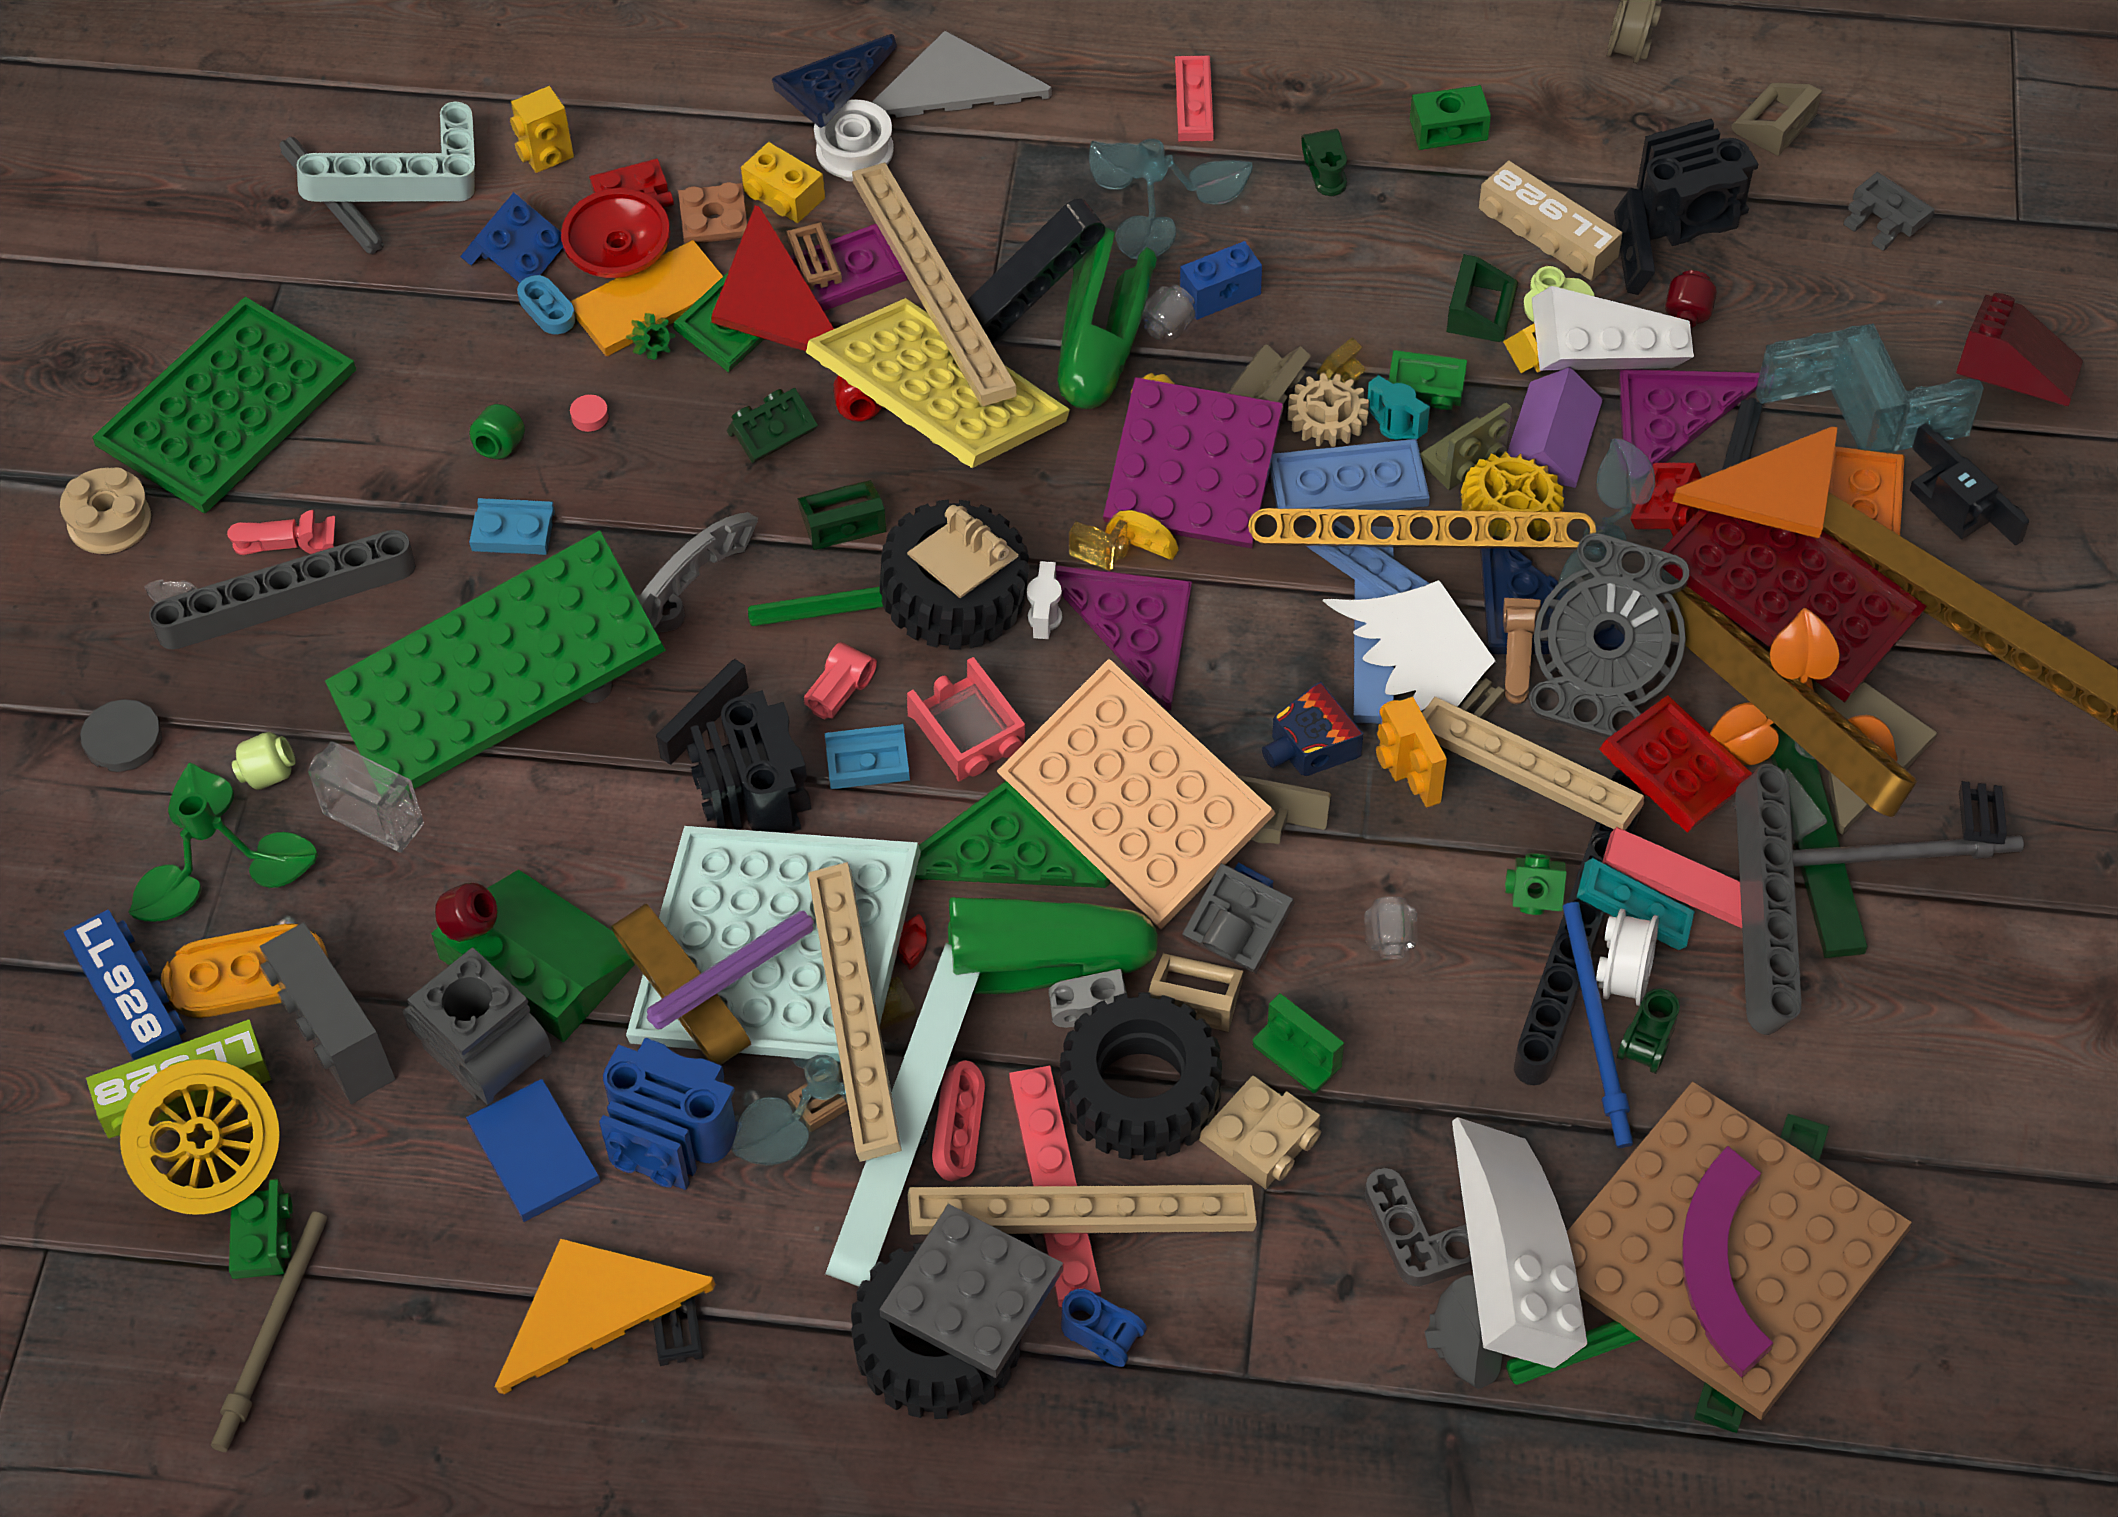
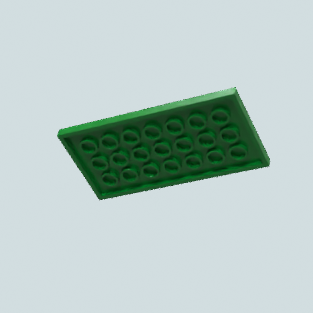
[325,530,666,804]

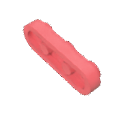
[932,1060,985,1181]

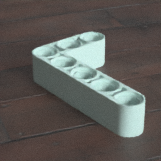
[297,102,475,202]

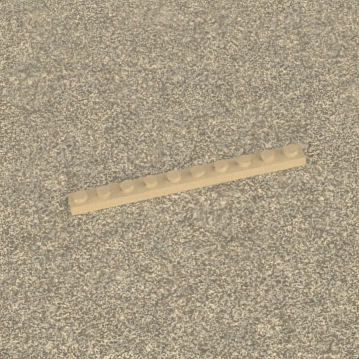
[852,162,1017,407]

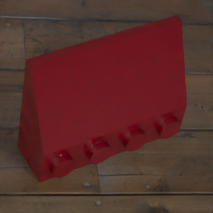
[1956,293,2083,406]

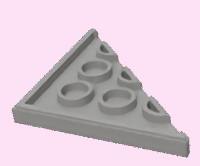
[872,31,1052,118]

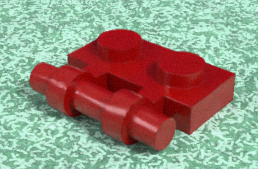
[589,158,674,208]

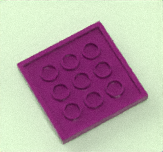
[1103,377,1283,549]

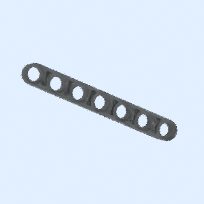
[149,530,416,650]
[1736,764,1801,1035]

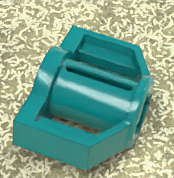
[1367,375,1430,440]

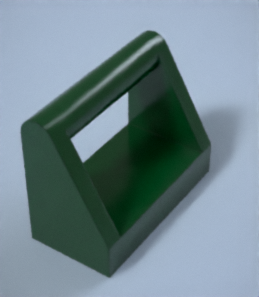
[1446,254,1518,342]
[797,480,887,550]

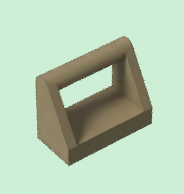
[1731,83,1822,156]

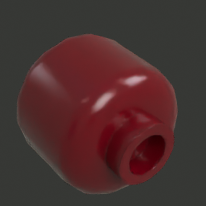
[1665,270,1717,328]
[435,883,498,942]

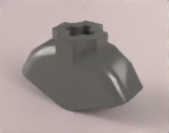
[1424,1275,1502,1389]

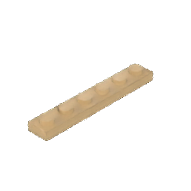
[1422,697,1644,830]

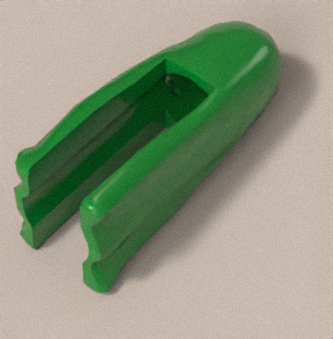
[1057,227,1157,409]
[948,897,1158,994]

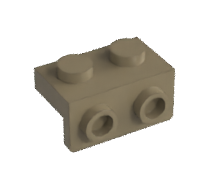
[1227,344,1311,403]

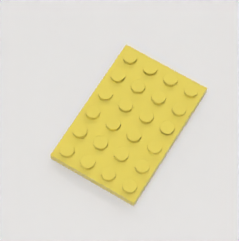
[806,298,1070,468]

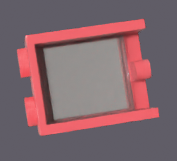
[907,657,1025,782]

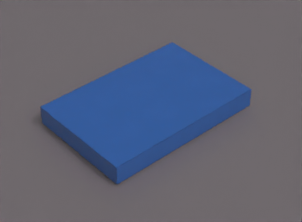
[466,1079,600,1222]

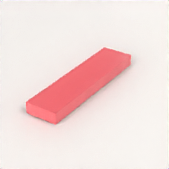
[1602,827,1742,928]

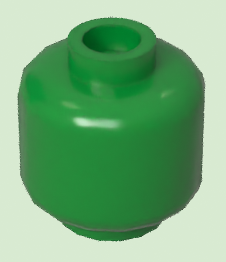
[469,404,525,460]

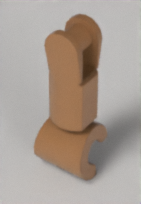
[1503,598,1541,704]

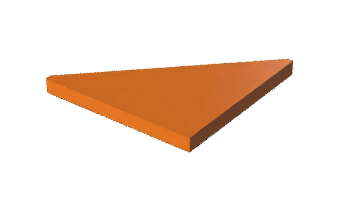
[1672,426,1838,538]

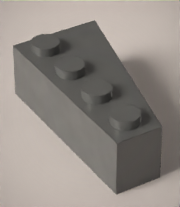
[259,922,396,1104]

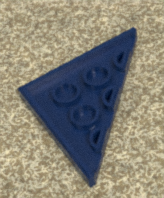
[772,34,897,128]
[1480,530,1625,654]

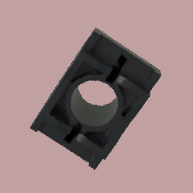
[1637,118,1759,246]
[686,690,811,833]

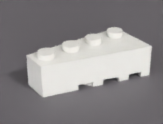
[1532,286,1694,371]

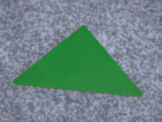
[914,781,1110,888]

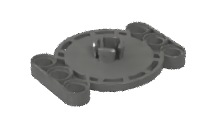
[1529,533,1689,738]

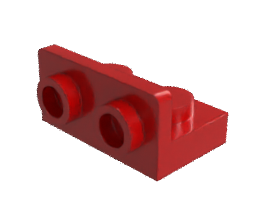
[1630,463,1702,537]

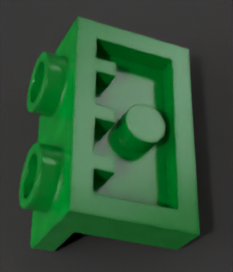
[1252,993,1344,1093]
[229,1179,293,1279]

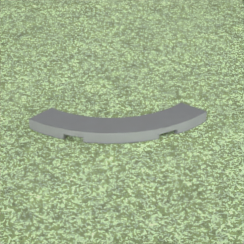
[638,512,758,629]

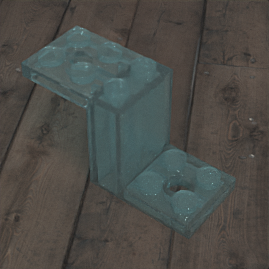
[1756,323,1984,453]

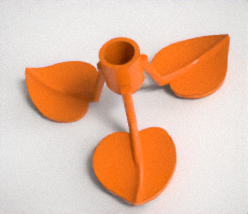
[1710,608,1898,765]

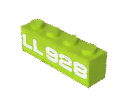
[86,1020,271,1139]

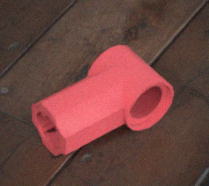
[804,642,877,720]

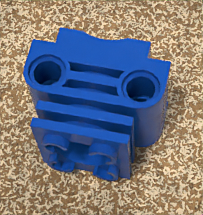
[599,1038,742,1190]

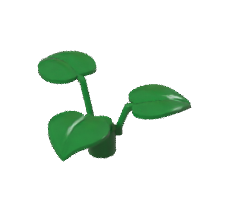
[128,763,318,922]

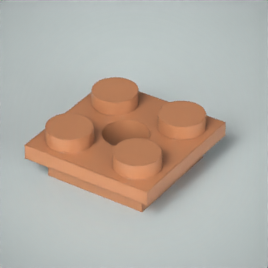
[678,182,747,244]

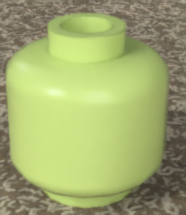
[232,732,295,790]

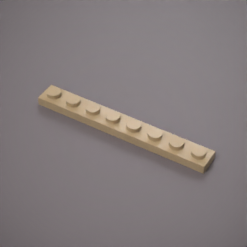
[808,862,902,1162]
[908,1185,1257,1235]

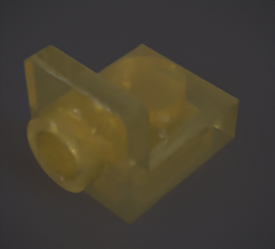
[1069,520,1131,571]

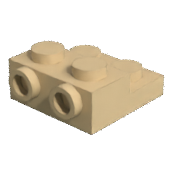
[1199,1075,1321,1190]

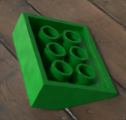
[431,869,635,1042]

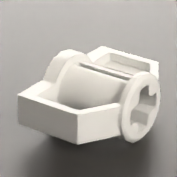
[1027,561,1062,639]

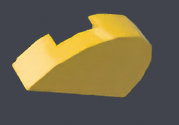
[1105,510,1179,560]

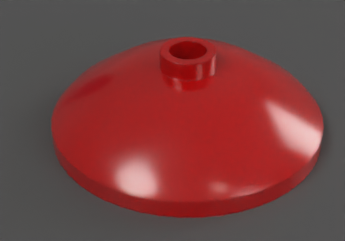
[561,188,670,278]

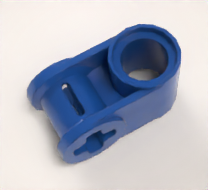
[1061,1289,1147,1367]

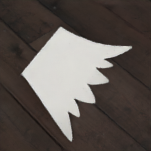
[1323,580,1496,711]

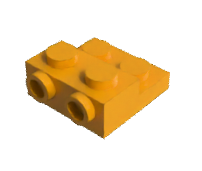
[1376,696,1447,808]

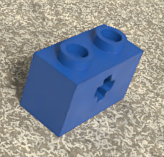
[1180,241,1262,320]

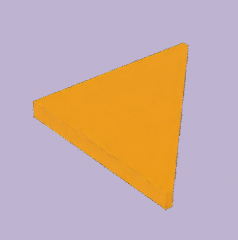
[495,1239,716,1394]

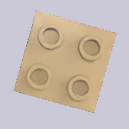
[907,505,1018,598]

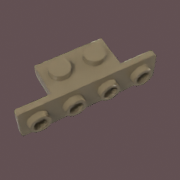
[1236,775,1331,844]

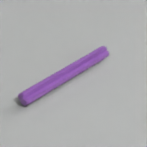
[647,911,814,1029]

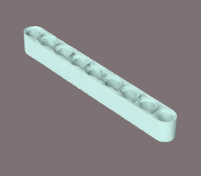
[825,943,980,1286]

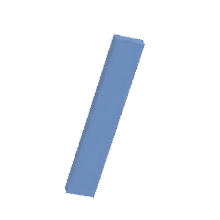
[1353,526,1394,724]

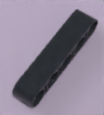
[967,198,1105,344]

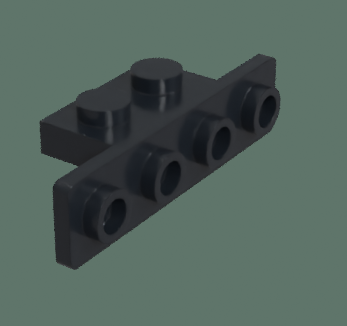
[1909,423,2029,545]

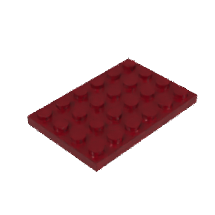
[1660,509,1927,703]

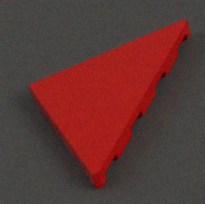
[711,205,834,351]

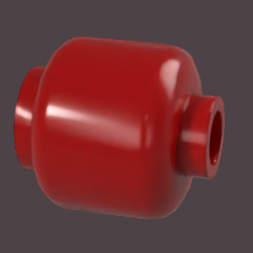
[833,375,882,422]

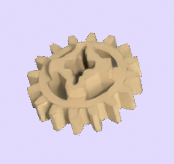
[1287,373,1369,447]

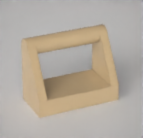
[1149,953,1244,1032]

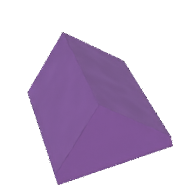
[1507,367,1603,488]

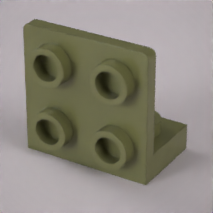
[1420,403,1512,490]

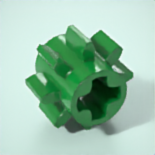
[626,313,675,360]

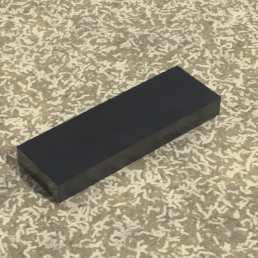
[1614,188,1655,295]
[656,659,749,765]

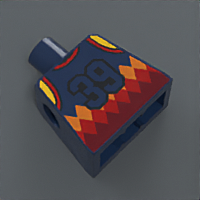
[1262,681,1363,776]

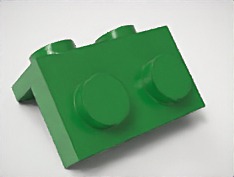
[1389,350,1467,410]

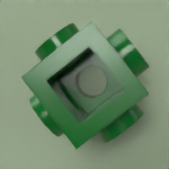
[1505,853,1567,915]

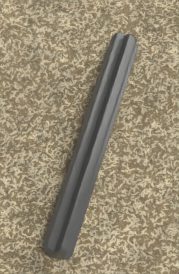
[279,137,384,254]

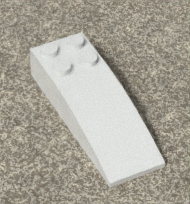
[1452,1117,1587,1368]

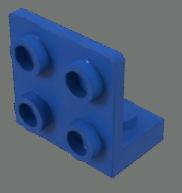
[460,192,563,283]

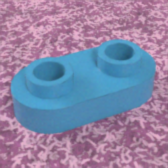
[517,275,576,334]

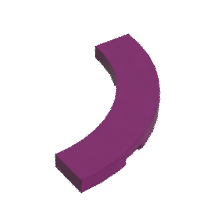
[1682,1146,1773,1378]

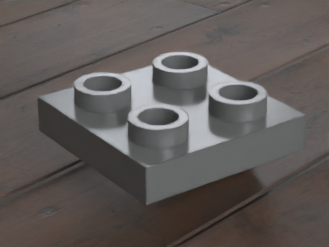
[1182,863,1295,974]

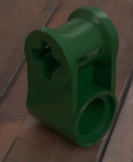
[1301,128,1347,196]
[1616,988,1680,1074]

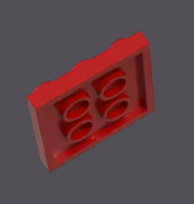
[1599,695,1752,833]

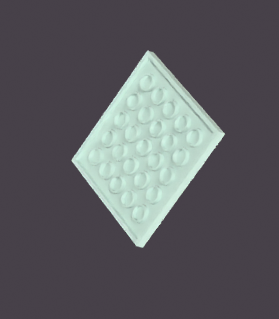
[626,826,921,1062]

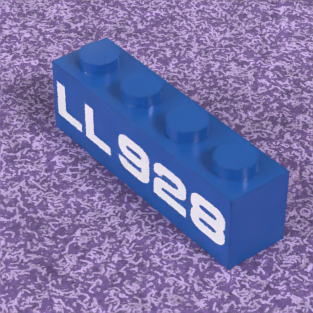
[63,909,187,1061]

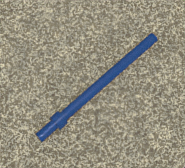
[1563,902,1633,1148]

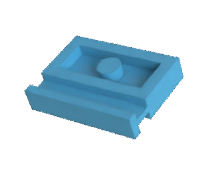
[469,498,555,555]
[825,724,910,789]

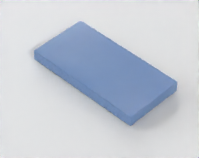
[1269,439,1430,519]

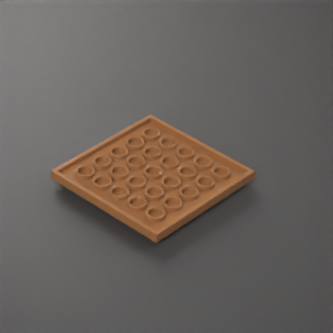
[1567,1081,1912,1420]

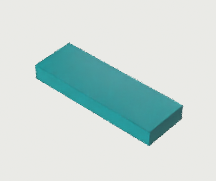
[1577,858,1695,950]

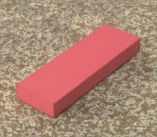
[1175,56,1214,142]

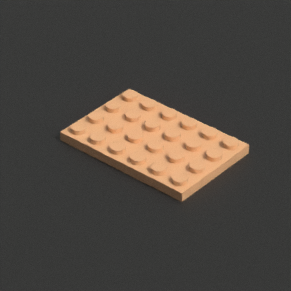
[997,659,1276,930]

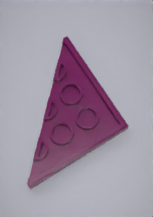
[1619,369,1764,491]
[1056,566,1192,710]

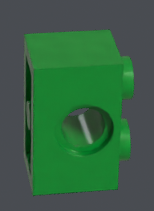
[1410,85,1491,150]

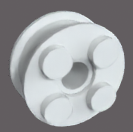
[814,100,894,181]
[1596,909,1659,1006]

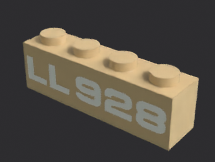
[1479,161,1623,281]

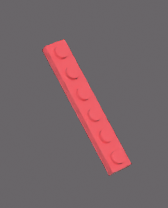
[1009,1065,1101,1307]

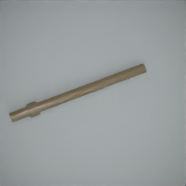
[211,1212,328,1452]

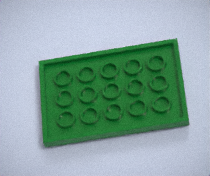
[92,297,356,514]

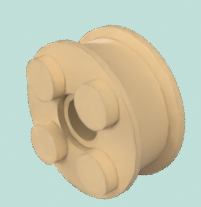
[60,467,151,554]

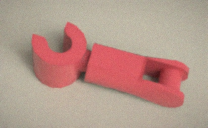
[227,510,335,555]

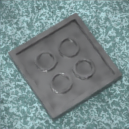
[879,1204,1063,1378]

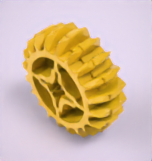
[1461,451,1564,541]

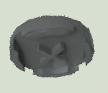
[80,699,162,772]

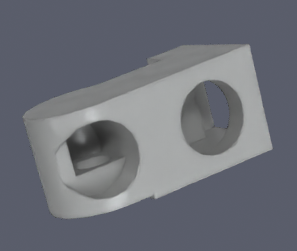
[1048,969,1127,1028]

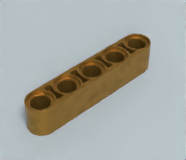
[611,903,751,1065]

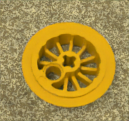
[120,1059,279,1215]

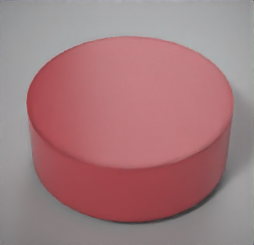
[570,395,609,432]

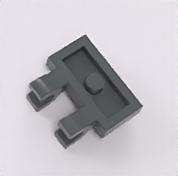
[1843,172,1935,251]

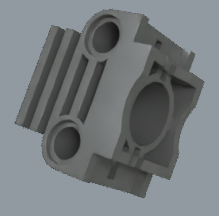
[403,947,552,1105]

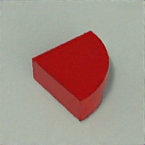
[897,914,927,970]

